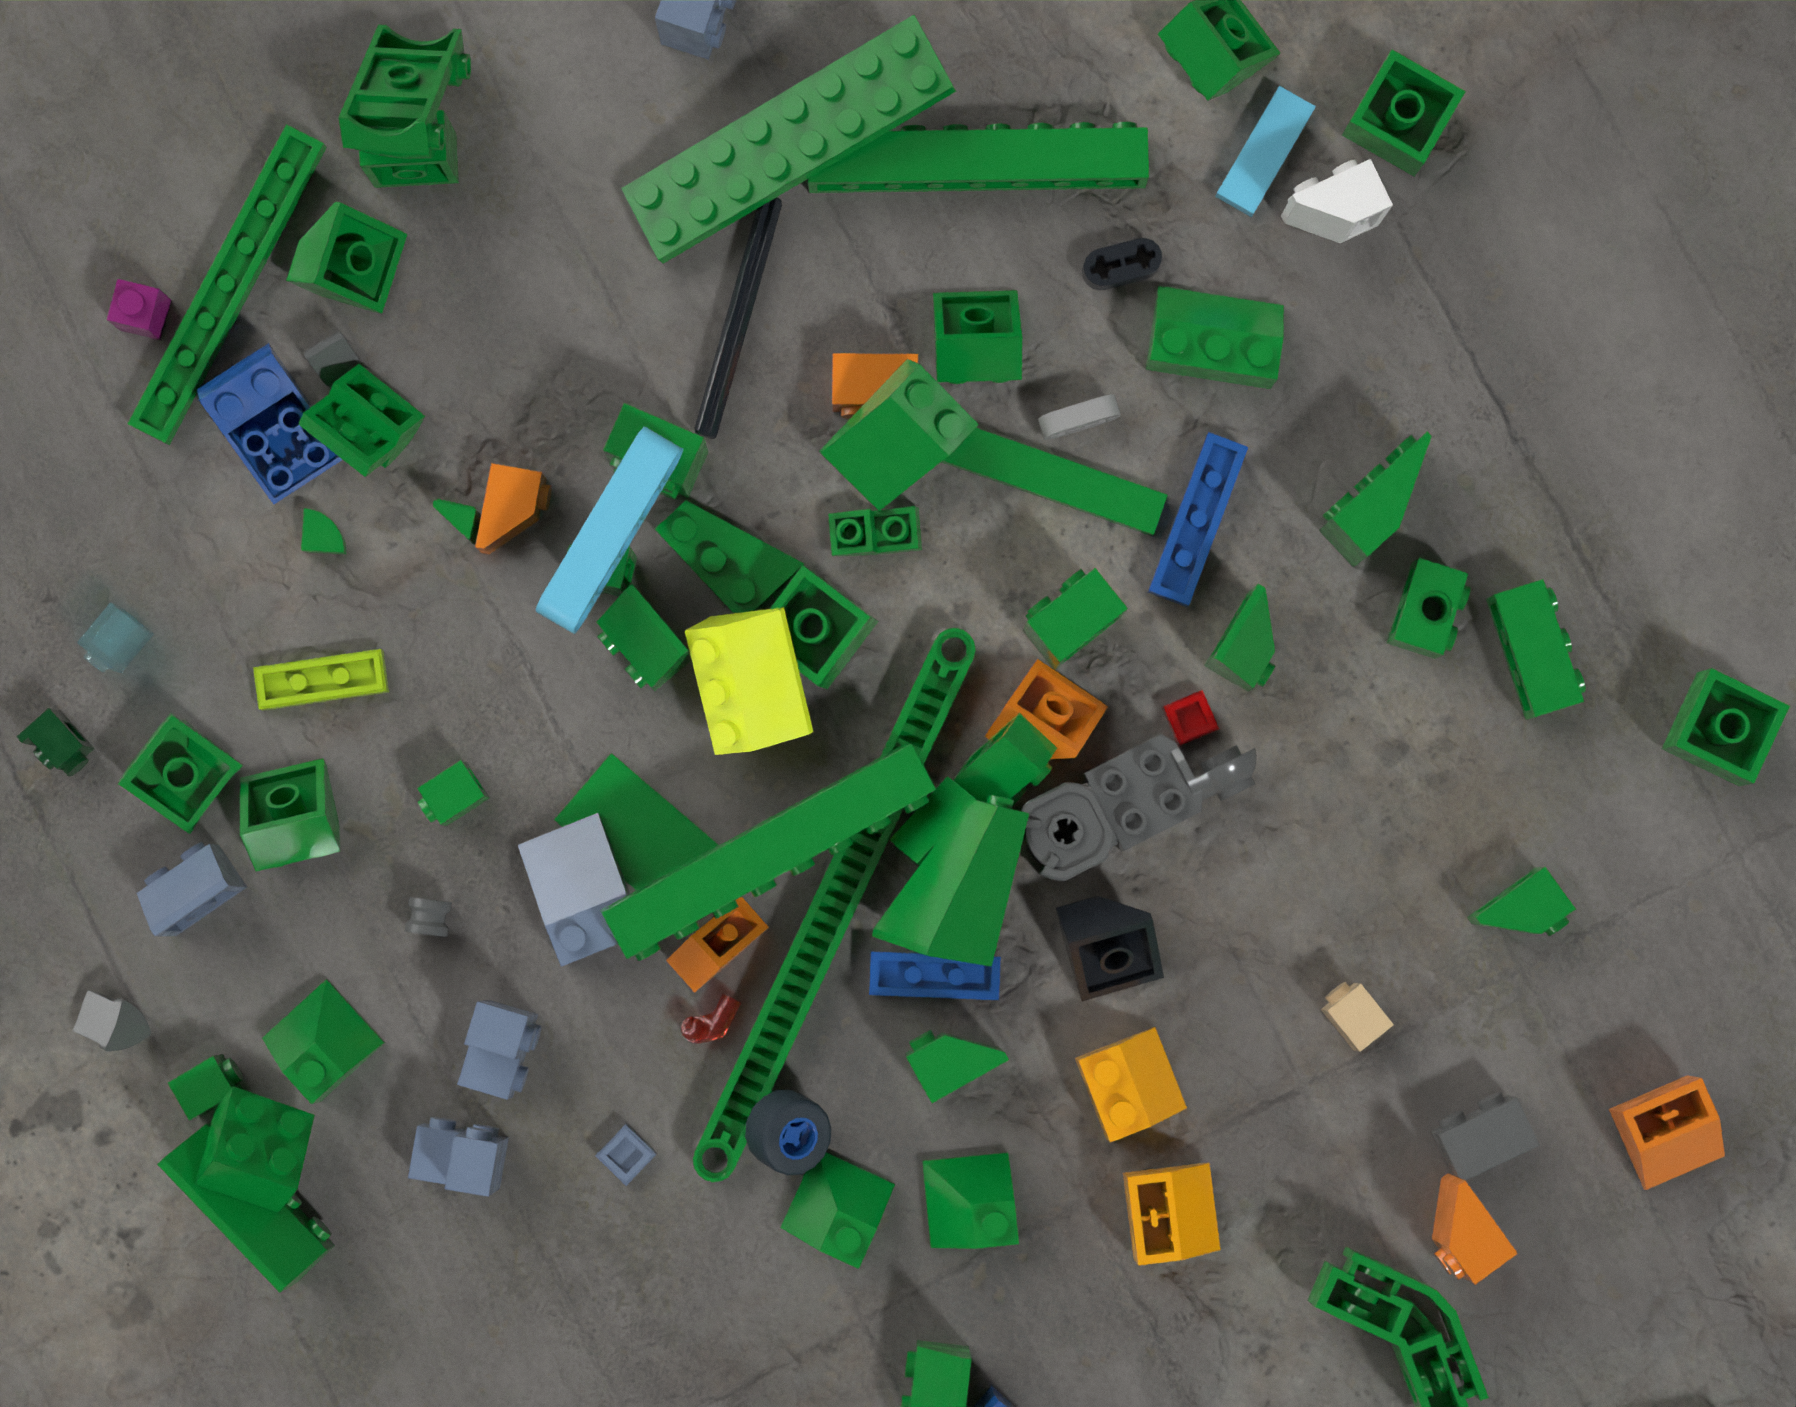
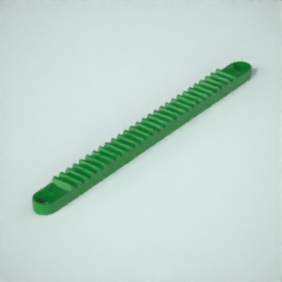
[693,628,976,1182]

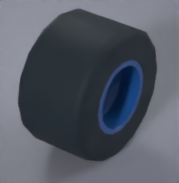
[745,1090,832,1176]

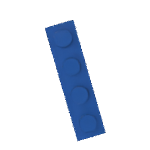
[1148,432,1248,607]

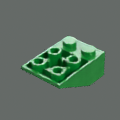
[1319,431,1432,568]

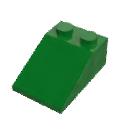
[819,359,979,511]

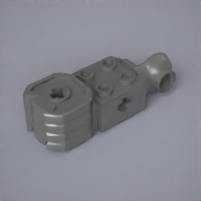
[1021,734,1257,881]

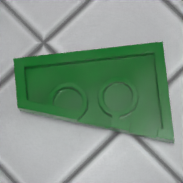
[655,500,805,614]

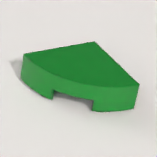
[301,508,346,554]

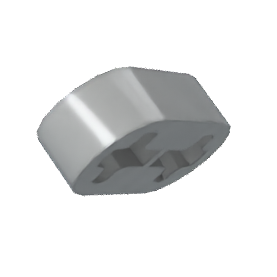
[1038,394,1121,440]

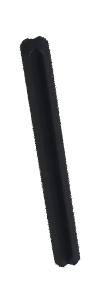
[694,197,782,439]

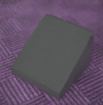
[304,332,362,387]

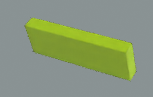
[253,649,389,711]

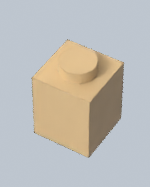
[1321,982,1394,1052]

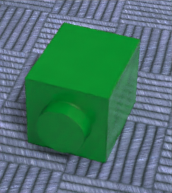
[417,760,490,826]
[168,1054,243,1121]

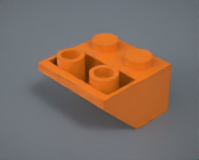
[1609,1075,1725,1190]

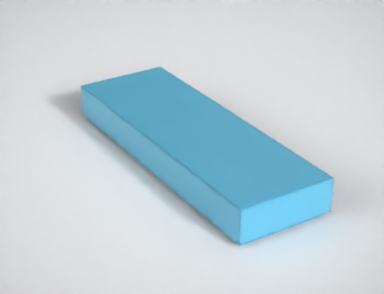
[1215,86,1316,217]

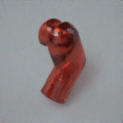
[681,993,741,1044]

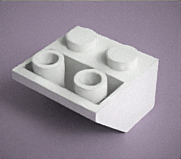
[1281,159,1393,243]

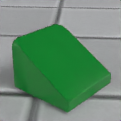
[433,499,481,544]

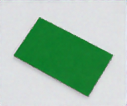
[554,753,718,890]

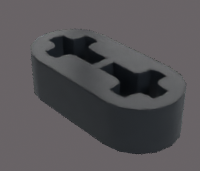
[1082,238,1162,290]

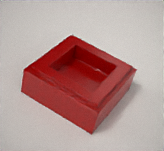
[1162,690,1219,747]

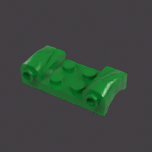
[338,24,471,158]

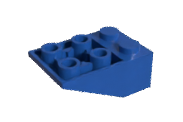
[197,343,343,504]

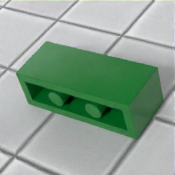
[1486,579,1586,720]

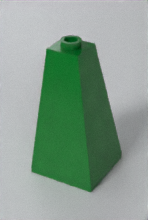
[872,794,1029,967]

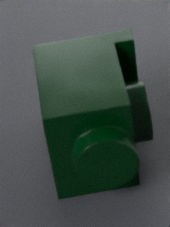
[16,708,95,777]

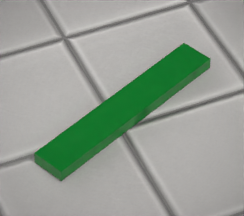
[941,428,1168,537]

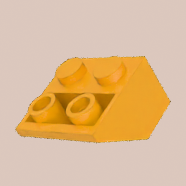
[1123,1162,1221,1266]

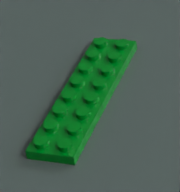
[621,15,957,264]

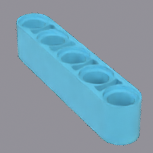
[535,427,683,634]

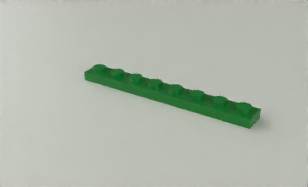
[127,124,327,445]

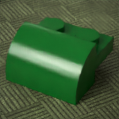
[298,364,425,477]

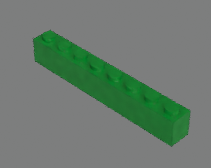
[808,122,1149,193]
[600,743,936,961]

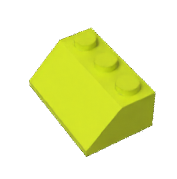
[685,607,813,755]

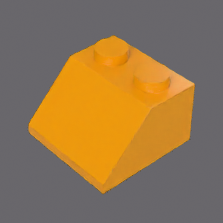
[1075,1027,1187,1143]

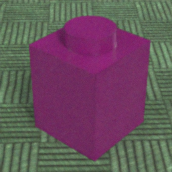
[106,279,171,340]

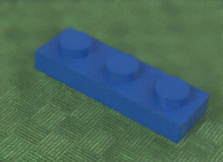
[869,951,1001,1000]

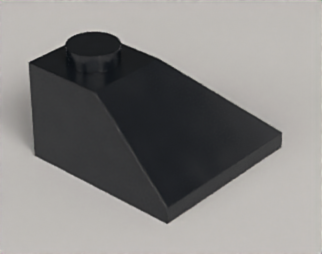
[1056,896,1164,1002]

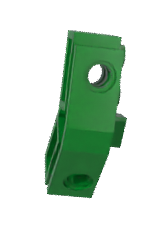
[1307,1246,1489,1407]

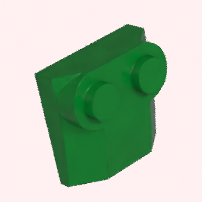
[118,713,243,834]

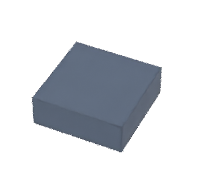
[595,1123,657,1186]

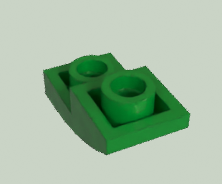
[828,506,922,557]

